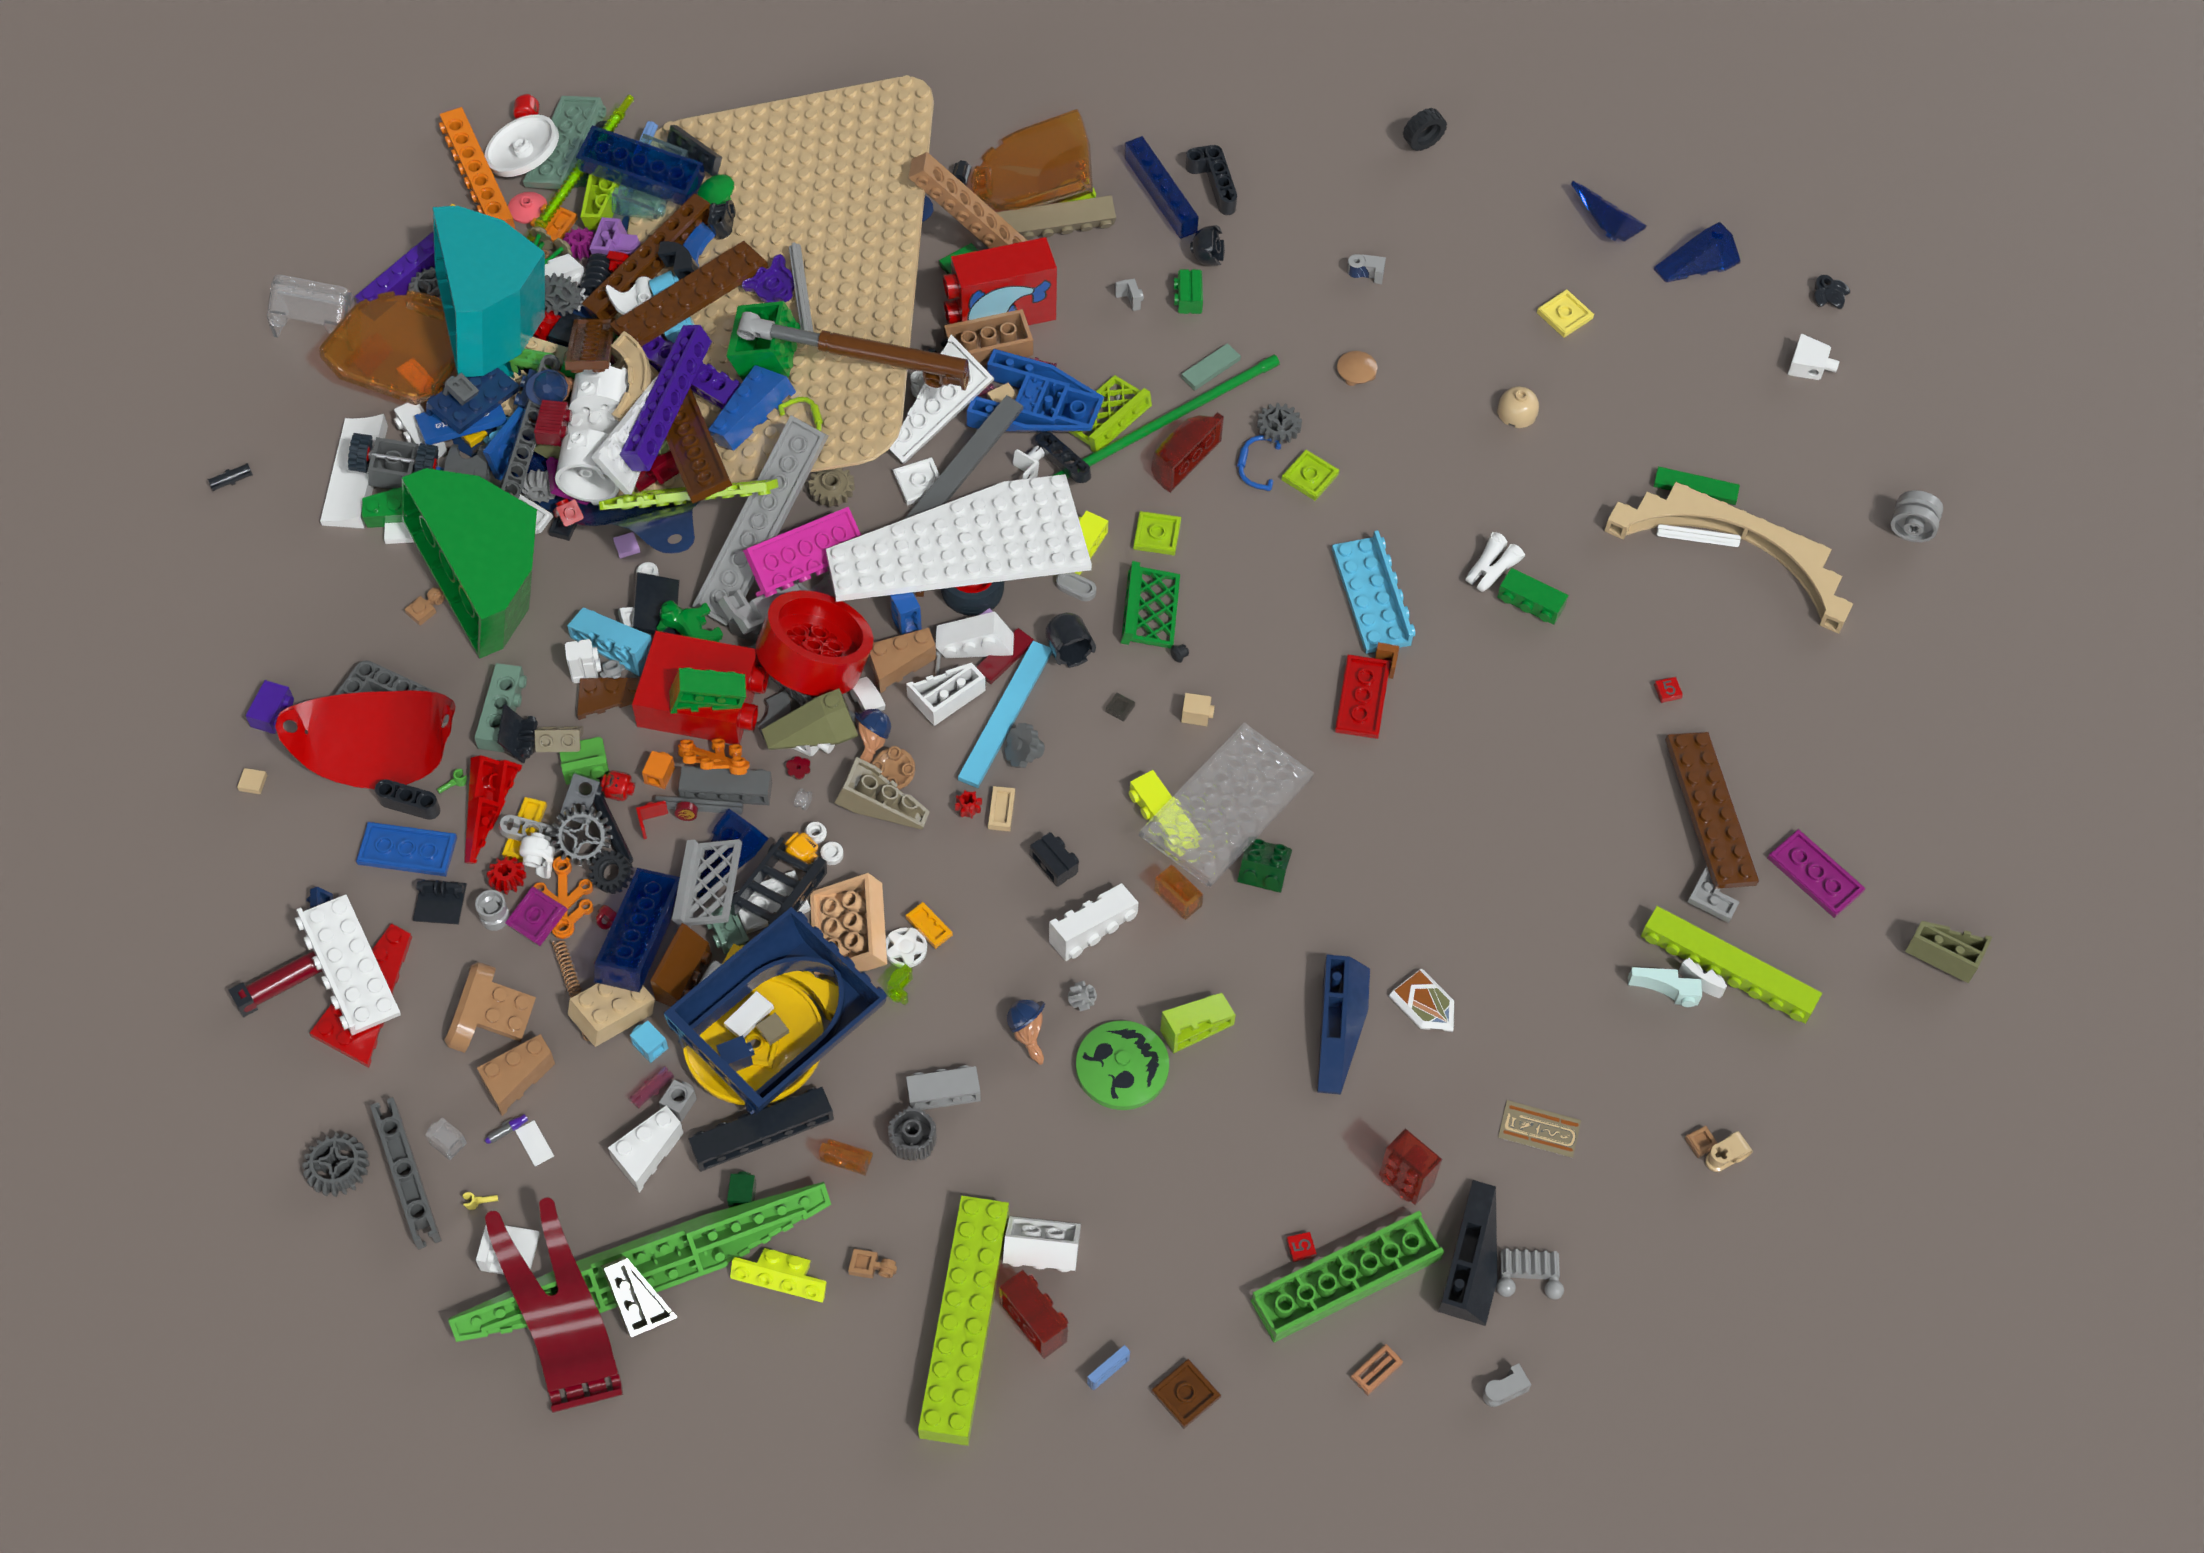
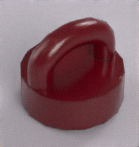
[596,905,620,930]

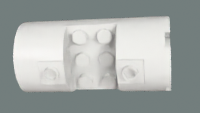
[555,363,629,505]

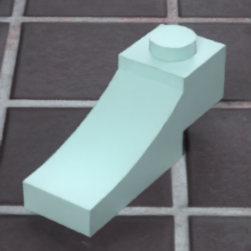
[1628,967,1702,1007]

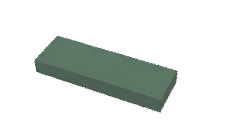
[1181,343,1241,391]

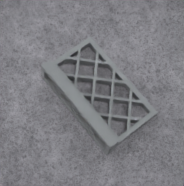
[672,839,742,928]

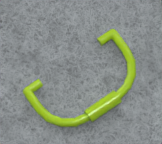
[778,397,823,431]

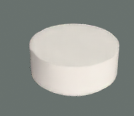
[637,562,659,576]
[821,842,843,865]

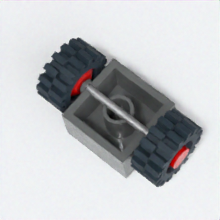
[348,433,439,489]

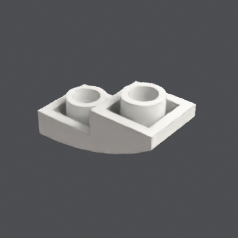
[850,677,886,712]
[1678,957,1727,998]

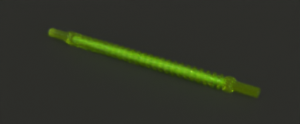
[526,95,634,243]

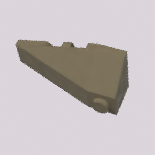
[835,757,930,830]

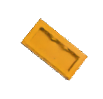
[906,902,953,949]

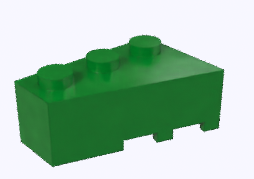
[669,667,746,714]

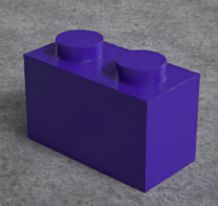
[246,680,294,734]

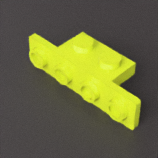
[730,1248,827,1302]

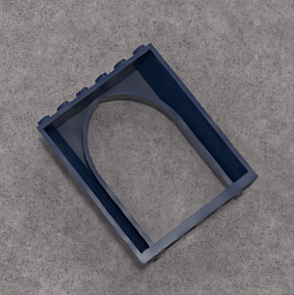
[664,907,887,1115]

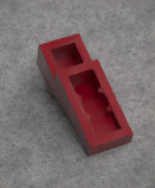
[635,451,679,492]

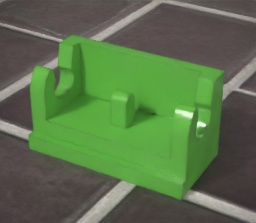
[509,349,555,374]

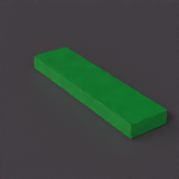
[1654,466,1740,505]

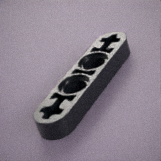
[1036,432,1091,483]

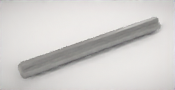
[789,242,814,332]

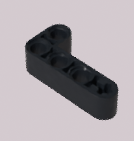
[1186,145,1237,215]

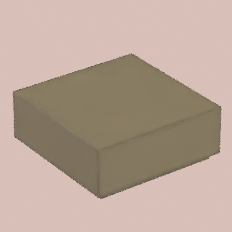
[756,1013,789,1045]

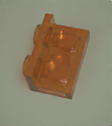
[819,1139,873,1176]

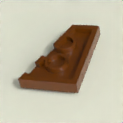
[577,677,641,720]

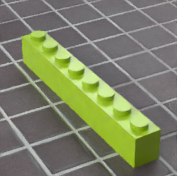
[1641,906,1822,1024]

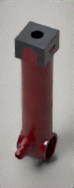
[228,951,322,1018]

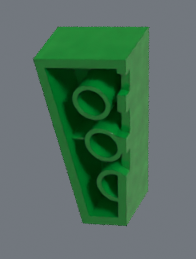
[362,487,403,528]

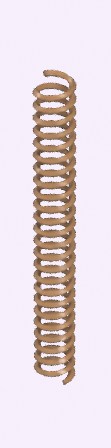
[552,941,590,1041]

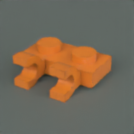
[530,204,578,246]

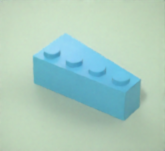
[567,607,652,677]

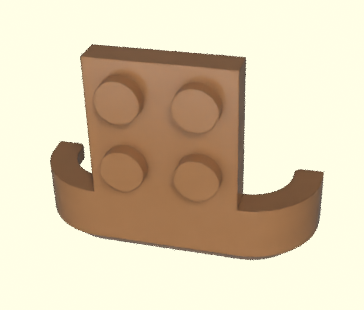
[444,962,536,1053]

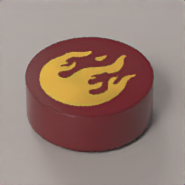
[675,801,698,821]

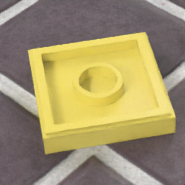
[1537,290,1594,338]

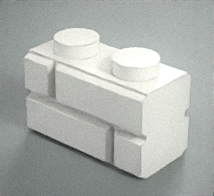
[565,639,602,684]

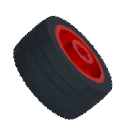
[941,581,1004,616]

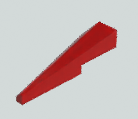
[465,755,522,864]

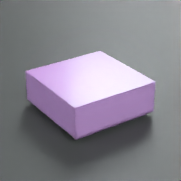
[613,532,640,558]

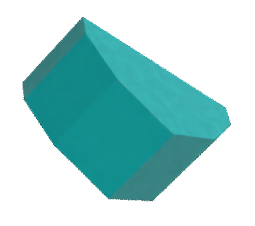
[433,206,545,377]

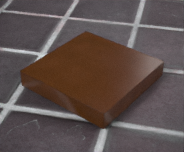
[1151,1359,1221,1429]

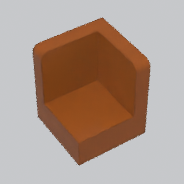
[1375,642,1400,679]

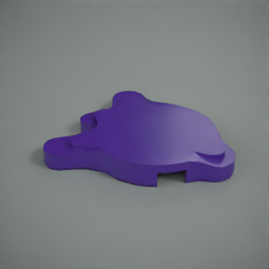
[742,254,795,303]

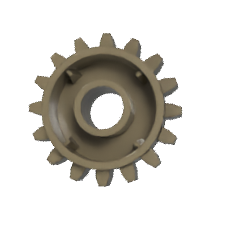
[808,467,855,507]

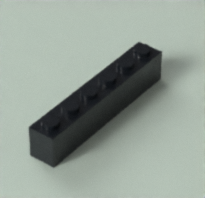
[688,1087,834,1172]

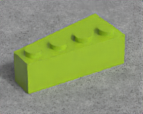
[580,150,638,230]

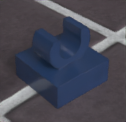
[306,886,333,910]

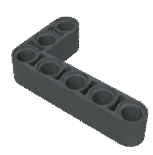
[335,660,449,723]

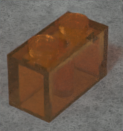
[1154,864,1203,920]

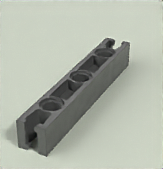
[370,1097,442,1250]

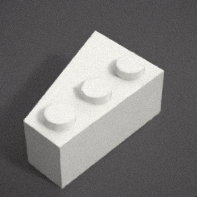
[906,663,986,726]
[608,1105,683,1193]

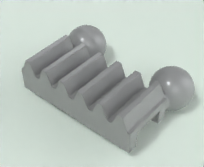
[1496,1248,1564,1300]

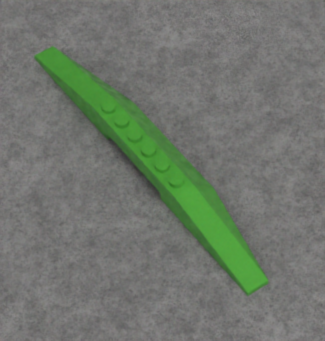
[448,1182,831,1342]

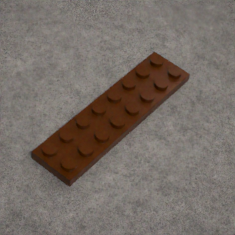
[610,241,769,347]
[565,318,616,373]
[666,387,732,503]
[1665,732,1759,889]

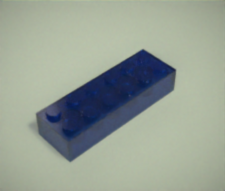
[576,125,705,205]
[594,868,680,993]

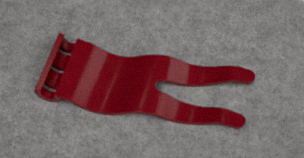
[485,1197,623,1413]

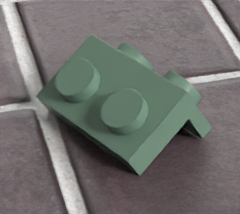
[706,906,749,955]

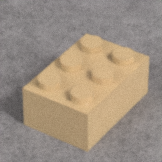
[568,967,655,1047]

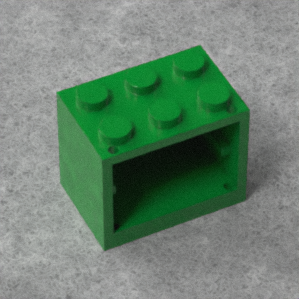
[726,301,800,381]

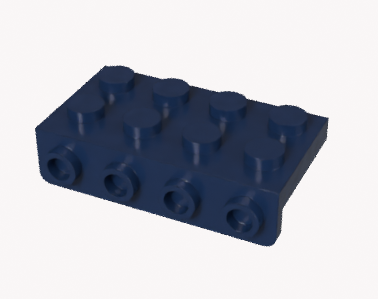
[426,368,520,434]

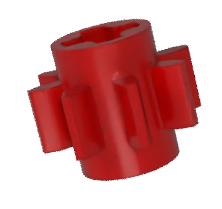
[955,790,982,819]

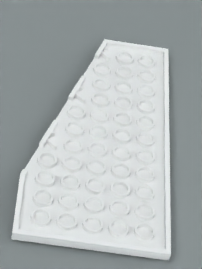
[826,474,1092,602]

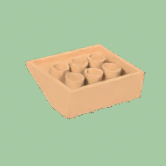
[810,873,887,975]

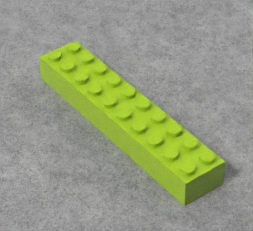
[918,1196,1009,1446]

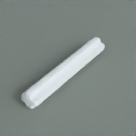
[1656,524,1741,547]

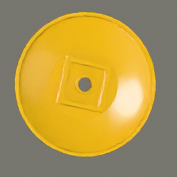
[683,977,824,1105]

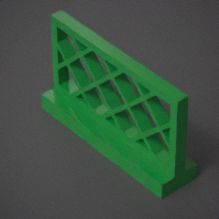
[1120,561,1180,649]

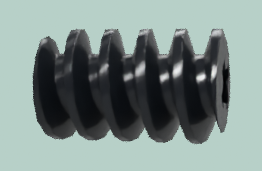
[580,253,611,296]

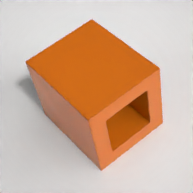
[642,751,675,789]

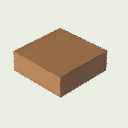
[1685,1126,1717,1158]

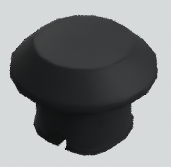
[1170,644,1189,663]

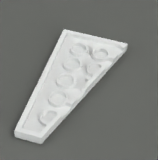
[591,377,657,494]

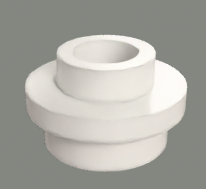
[804,822,827,844]

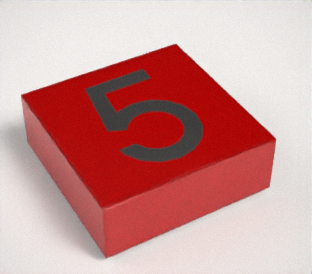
[1654,677,1683,703]
[1286,1232,1317,1262]

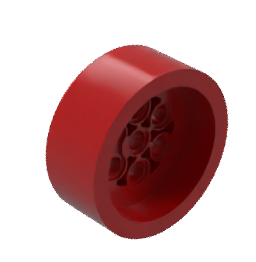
[755,590,874,696]

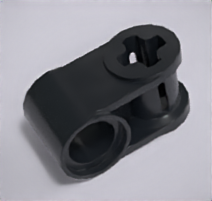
[708,200,736,239]

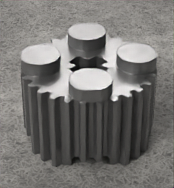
[888,1106,937,1161]

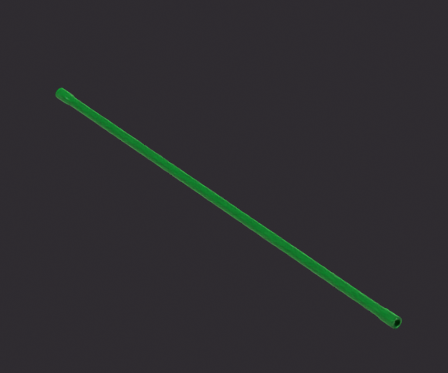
[1052,354,1280,479]

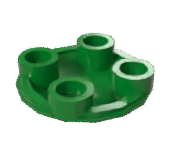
[698,174,734,204]

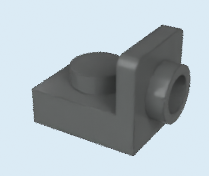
[443,373,479,406]

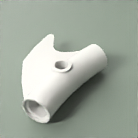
[606,277,653,315]

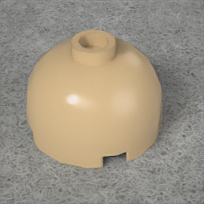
[1497,386,1539,428]

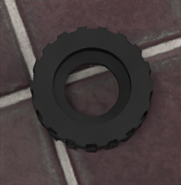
[1403,108,1447,151]

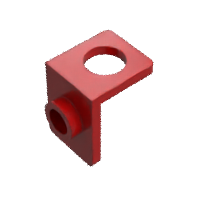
[636,801,668,839]

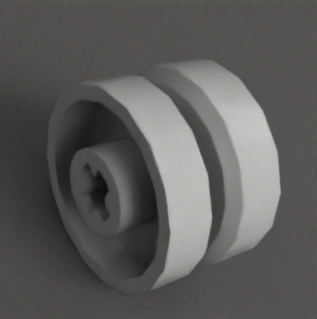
[1890,490,1944,542]

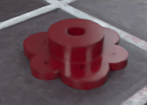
[786,756,811,780]

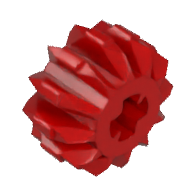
[487,855,527,895]

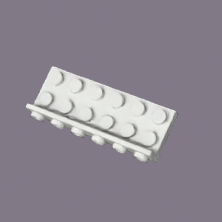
[295,895,401,1035]

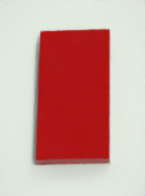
[1335,654,1391,739]

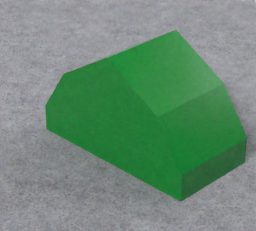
[402,468,537,659]

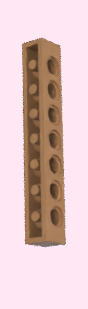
[908,152,1028,248]

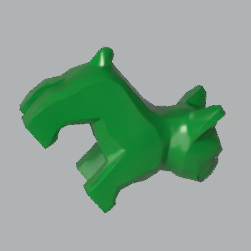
[657,600,723,642]

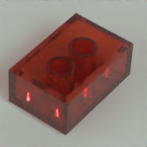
[1379,1128,1442,1205]
[999,1270,1069,1359]

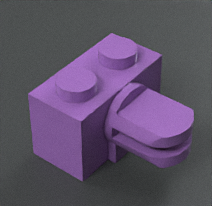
[589,217,641,255]

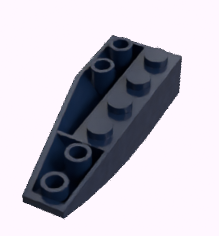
[1317,954,1370,1095]

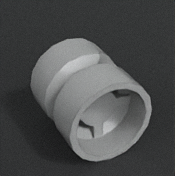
[475,890,510,931]

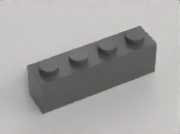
[678,765,772,806]

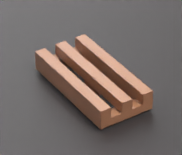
[1351,1344,1403,1396]

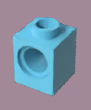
[630,1021,668,1063]

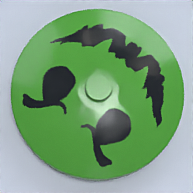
[1076,1021,1169,1110]

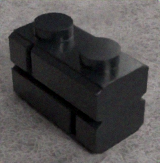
[1030,832,1079,887]

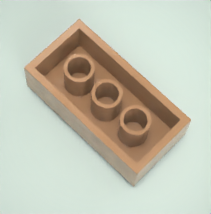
[944,309,1033,366]

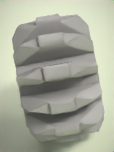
[522,469,555,503]

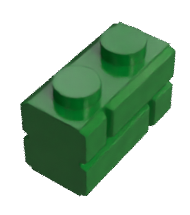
[1174,269,1203,314]

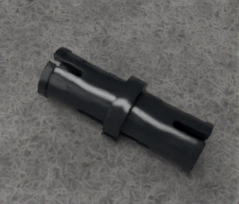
[207,463,253,492]

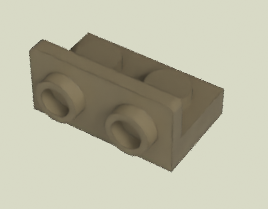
[535,726,583,752]

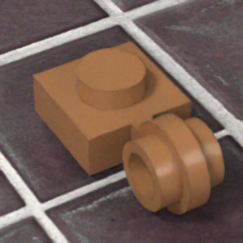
[404,587,445,626]
[848,1249,897,1279]

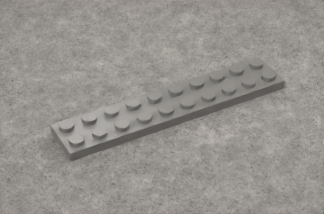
[692,415,829,626]

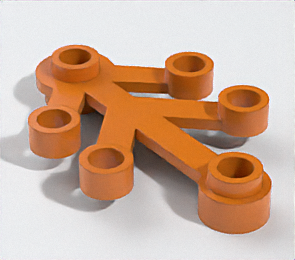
[678,739,750,775]
[533,856,594,939]

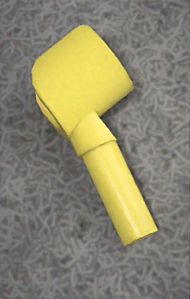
[462,1192,498,1210]

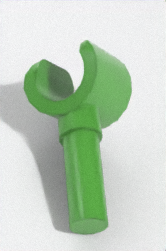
[437,769,467,794]

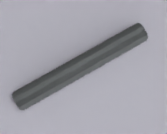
[655,795,744,815]

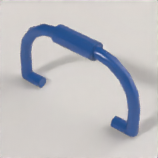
[1237,435,1281,491]

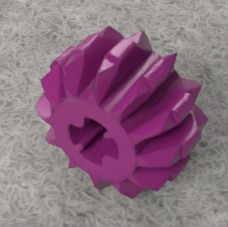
[563,227,595,261]

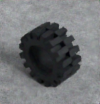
[589,850,634,894]

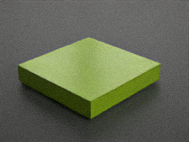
[1281,450,1340,501]
[1133,511,1181,555]

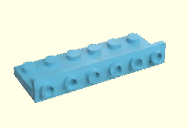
[1332,530,1415,654]

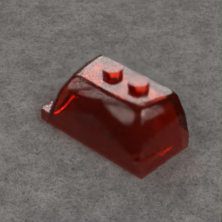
[1151,412,1224,493]

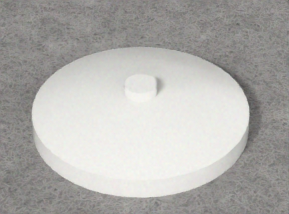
[485,115,559,177]

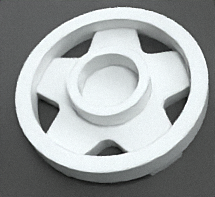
[886,928,927,968]

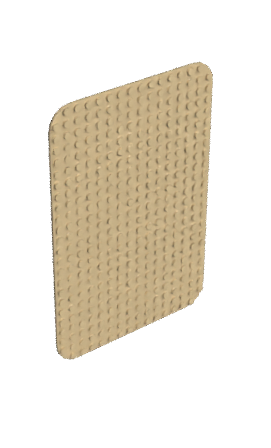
[610,75,934,497]

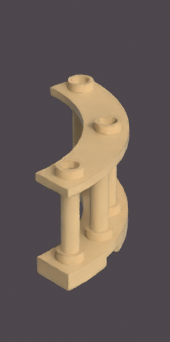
[612,331,659,422]

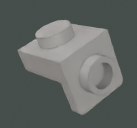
[1115,278,1144,311]

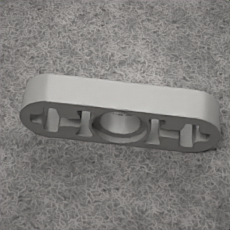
[499,815,565,849]

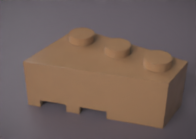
[868,628,936,694]
[477,1034,555,1116]

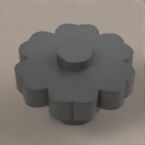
[1005,723,1045,768]

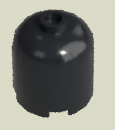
[1045,612,1096,668]

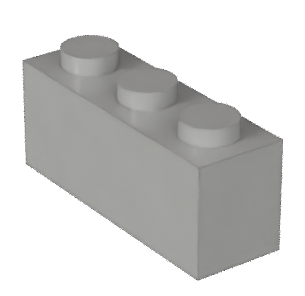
[906,1065,981,1110]

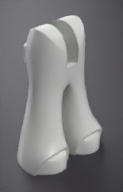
[1465,532,1525,592]

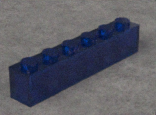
[1125,136,1199,239]

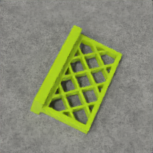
[1069,375,1152,452]

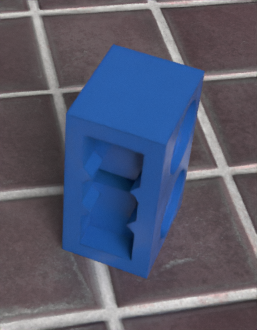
[890,592,922,635]

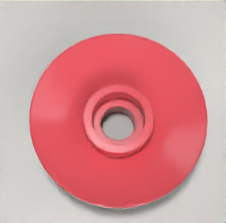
[508,192,548,224]

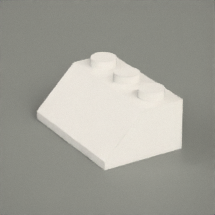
[1003,1216,1081,1272]

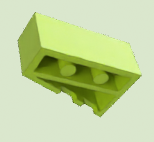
[1160,993,1236,1054]

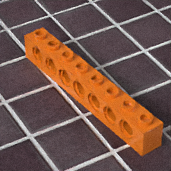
[438,107,516,230]

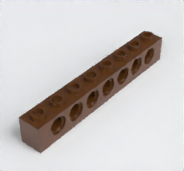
[581,193,710,319]

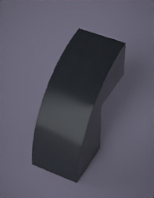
[658,241,699,280]

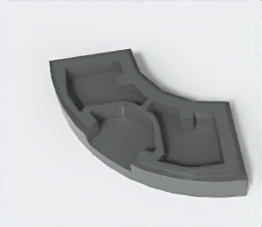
[757,690,791,740]

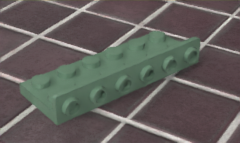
[523,96,607,197]

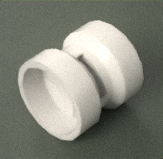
[910,371,925,397]

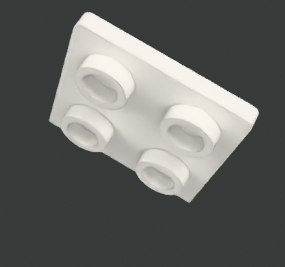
[476,1226,540,1274]

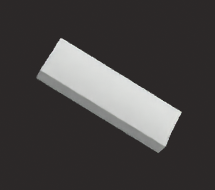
[320,414,388,528]

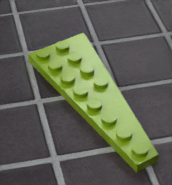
[599,479,778,510]

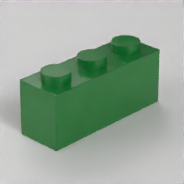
[1497,568,1569,625]

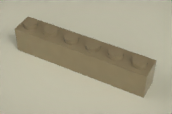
[996,195,1116,240]

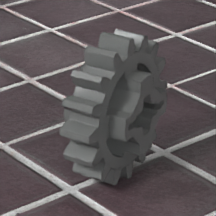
[545,273,582,316]
[1257,403,1302,444]

